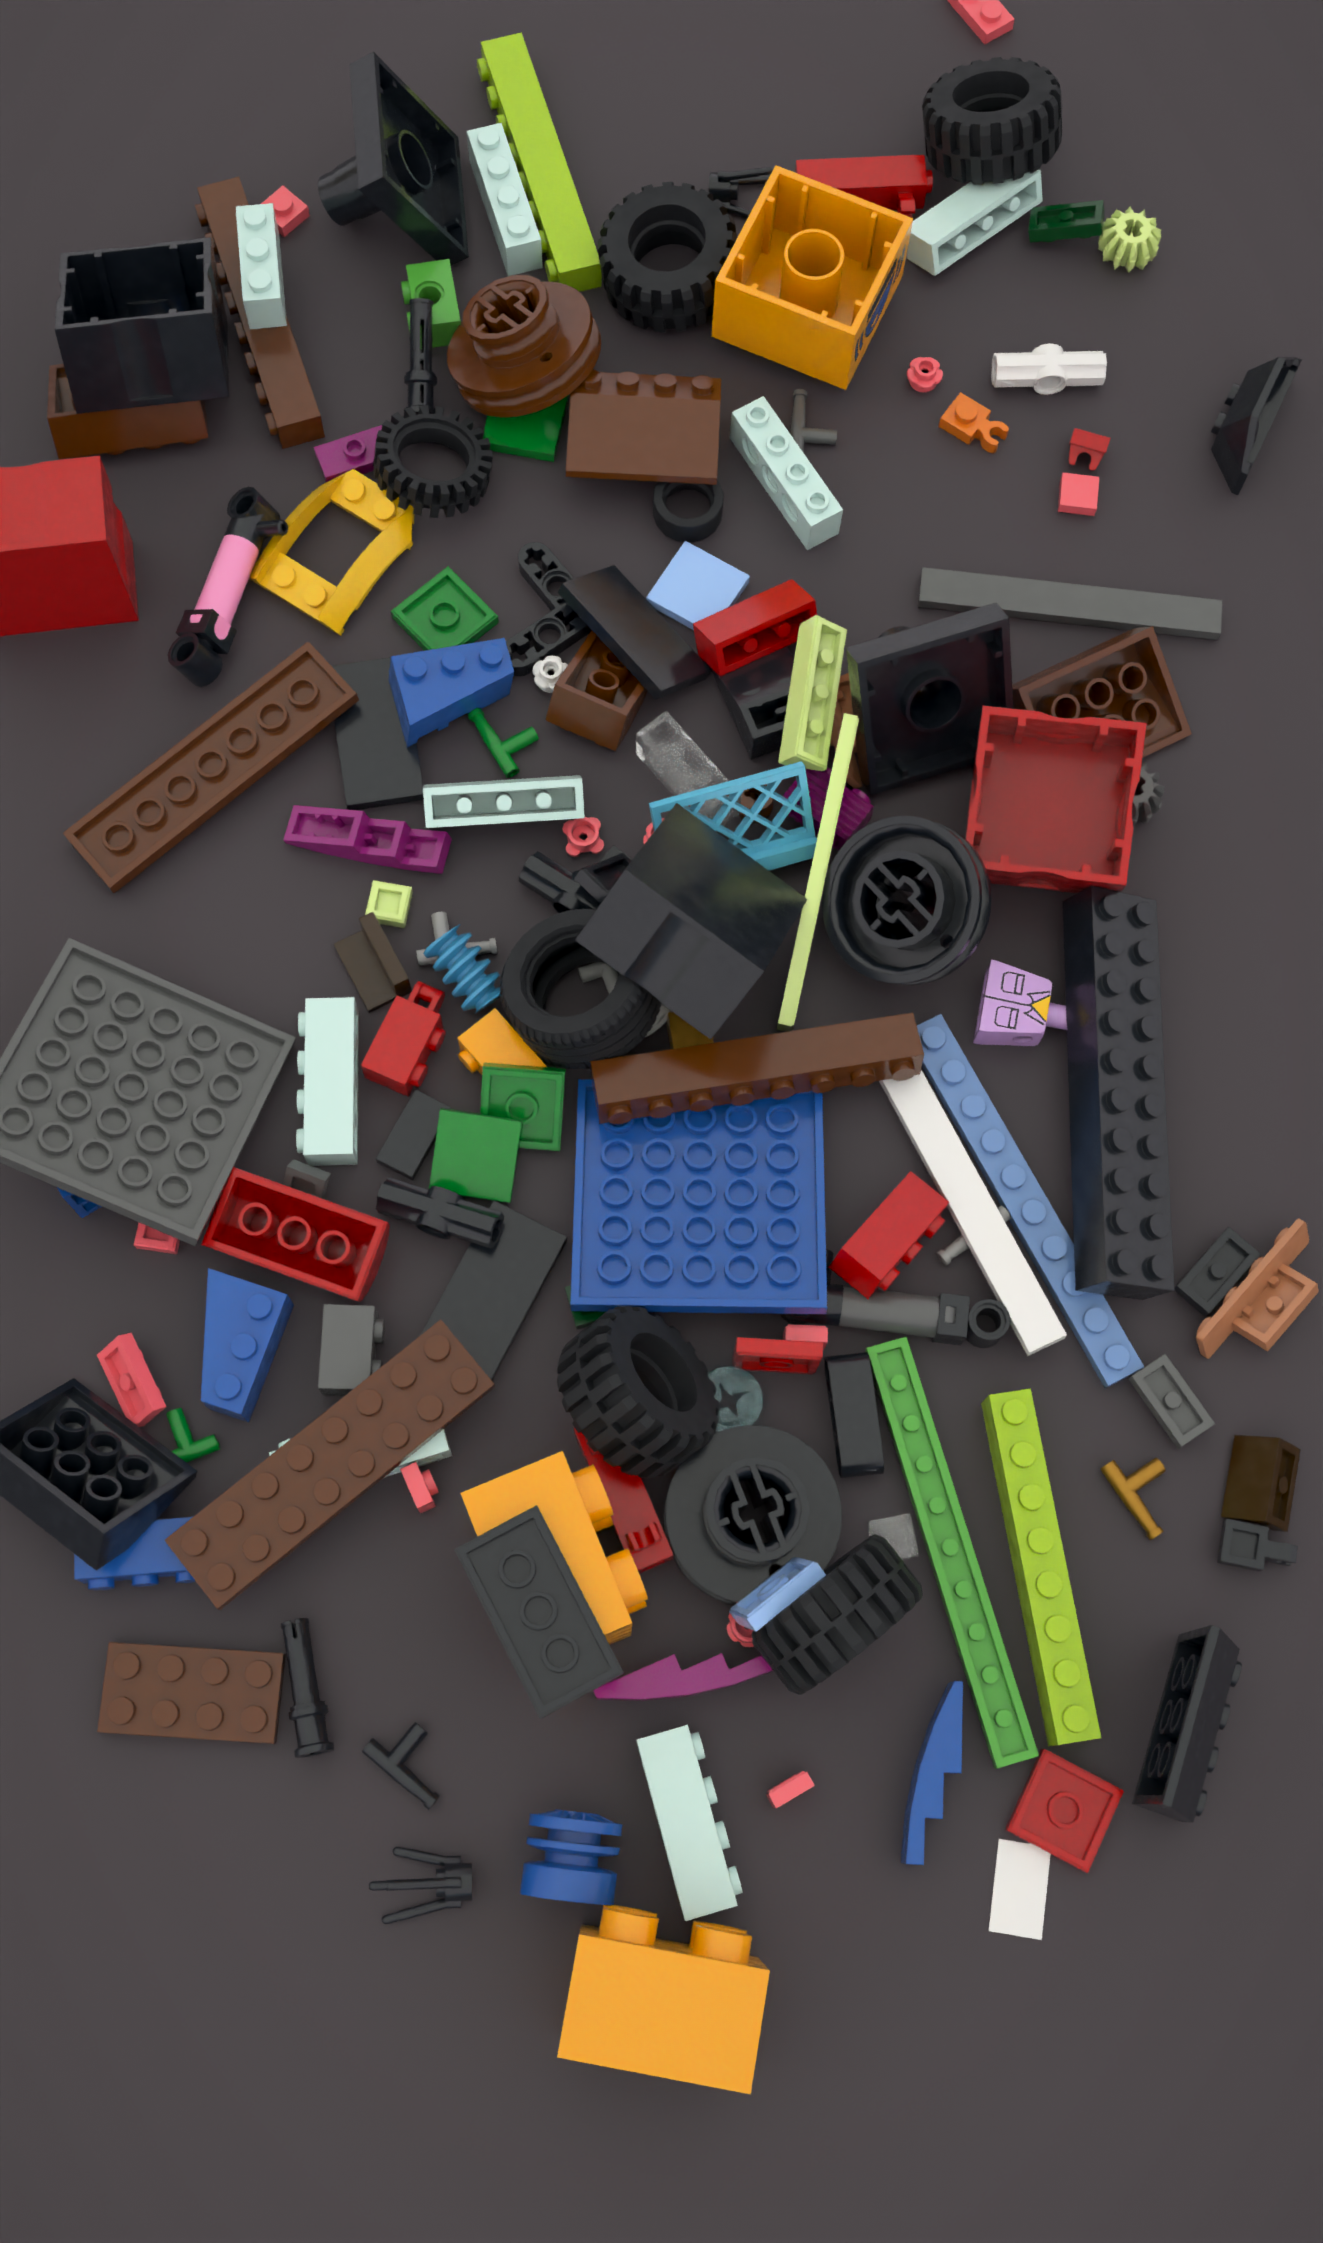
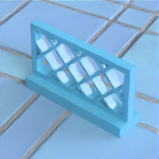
[649,761,817,871]

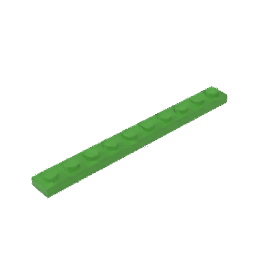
[865,1337,1039,1769]

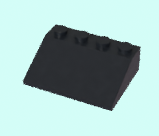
[0,1378,197,1571]
[1132,1625,1242,1823]

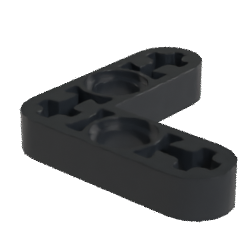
[506,542,592,676]

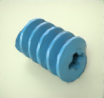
[423,924,501,1014]

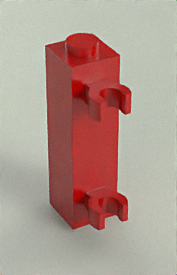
[795,154,933,218]
[574,1428,674,1574]

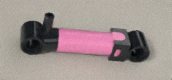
[168,487,288,687]

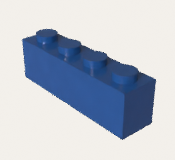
[74,1517,196,1590]

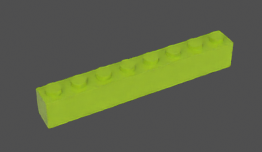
[477,32,602,292]
[981,1388,1102,1746]

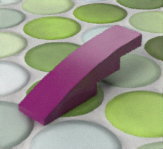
[283,805,452,874]
[593,1653,773,1701]

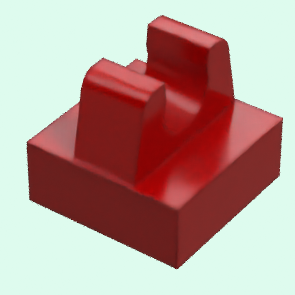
[1068,428,1111,471]

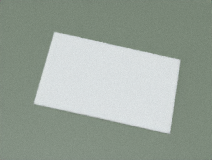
[989,1839,1051,1940]

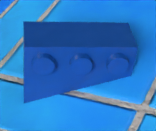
[388,638,514,747]
[201,1268,294,1423]

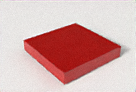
[732,1337,823,1375]
[1005,1749,1124,1873]

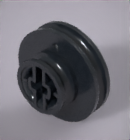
[822,816,992,985]
[663,1425,842,1605]

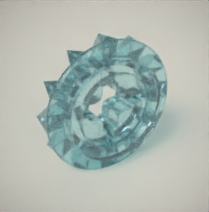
[707,1366,763,1432]

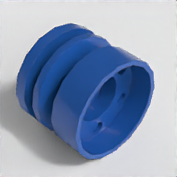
[520,1809,622,1905]

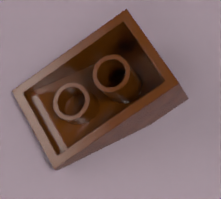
[545,631,648,751]

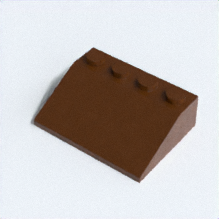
[47,364,209,460]
[566,370,721,485]
[1012,626,1192,757]

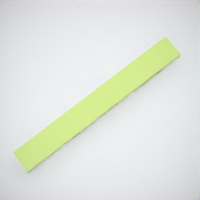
[777,713,859,1031]

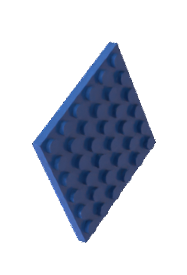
[570,1079,827,1314]

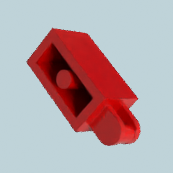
[361,981,446,1097]

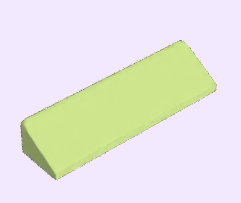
[778,615,847,771]

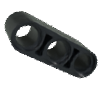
[824,1352,884,1478]

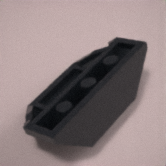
[1211,357,1302,495]

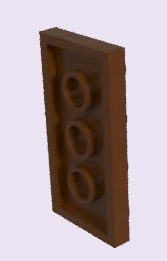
[97,1642,286,1744]

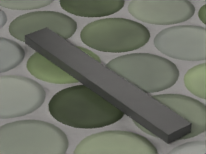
[918,567,1223,640]

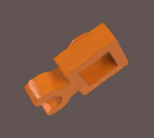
[938,392,1009,454]

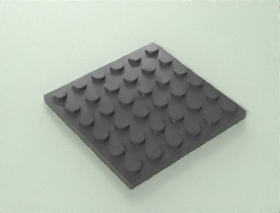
[0,938,296,1246]

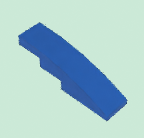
[901,1681,963,1865]

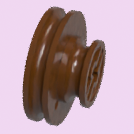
[447,275,601,417]

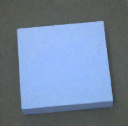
[646,541,750,630]
[729,1557,826,1632]

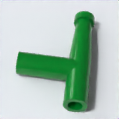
[468,708,539,778]
[166,1408,220,1463]

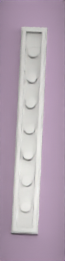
[879,1070,1067,1356]

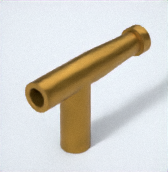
[1100,1458,1166,1540]

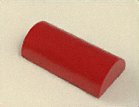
[201,1167,390,1302]

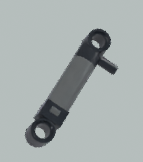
[780,1249,1010,1348]

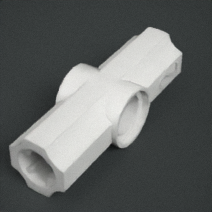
[991,343,1107,395]

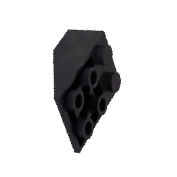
[710,646,794,760]

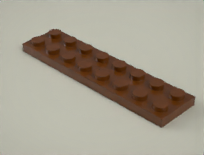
[63,641,359,893]
[165,1319,495,1610]

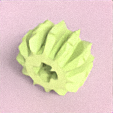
[1098,206,1161,273]

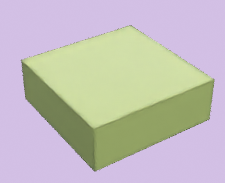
[365,880,413,928]

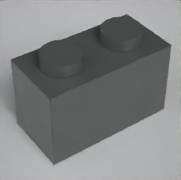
[318,1304,385,1396]

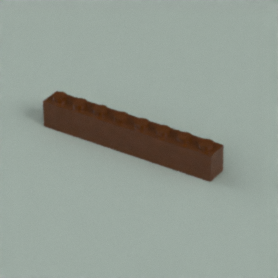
[195,176,325,449]
[590,1013,924,1124]

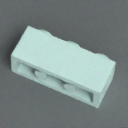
[236,203,287,329]

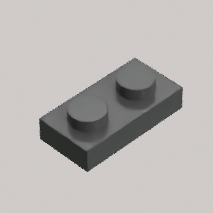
[1128,1354,1215,1449]

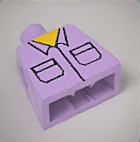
[973,960,1067,1046]

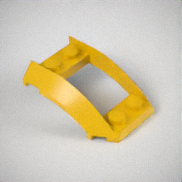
[249,469,414,636]

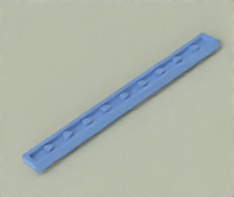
[917,1014,1144,1389]

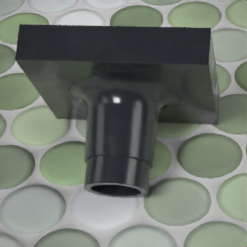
[318,51,469,266]
[846,603,1013,795]

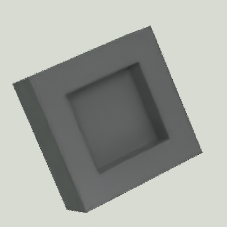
[283,1159,331,1199]

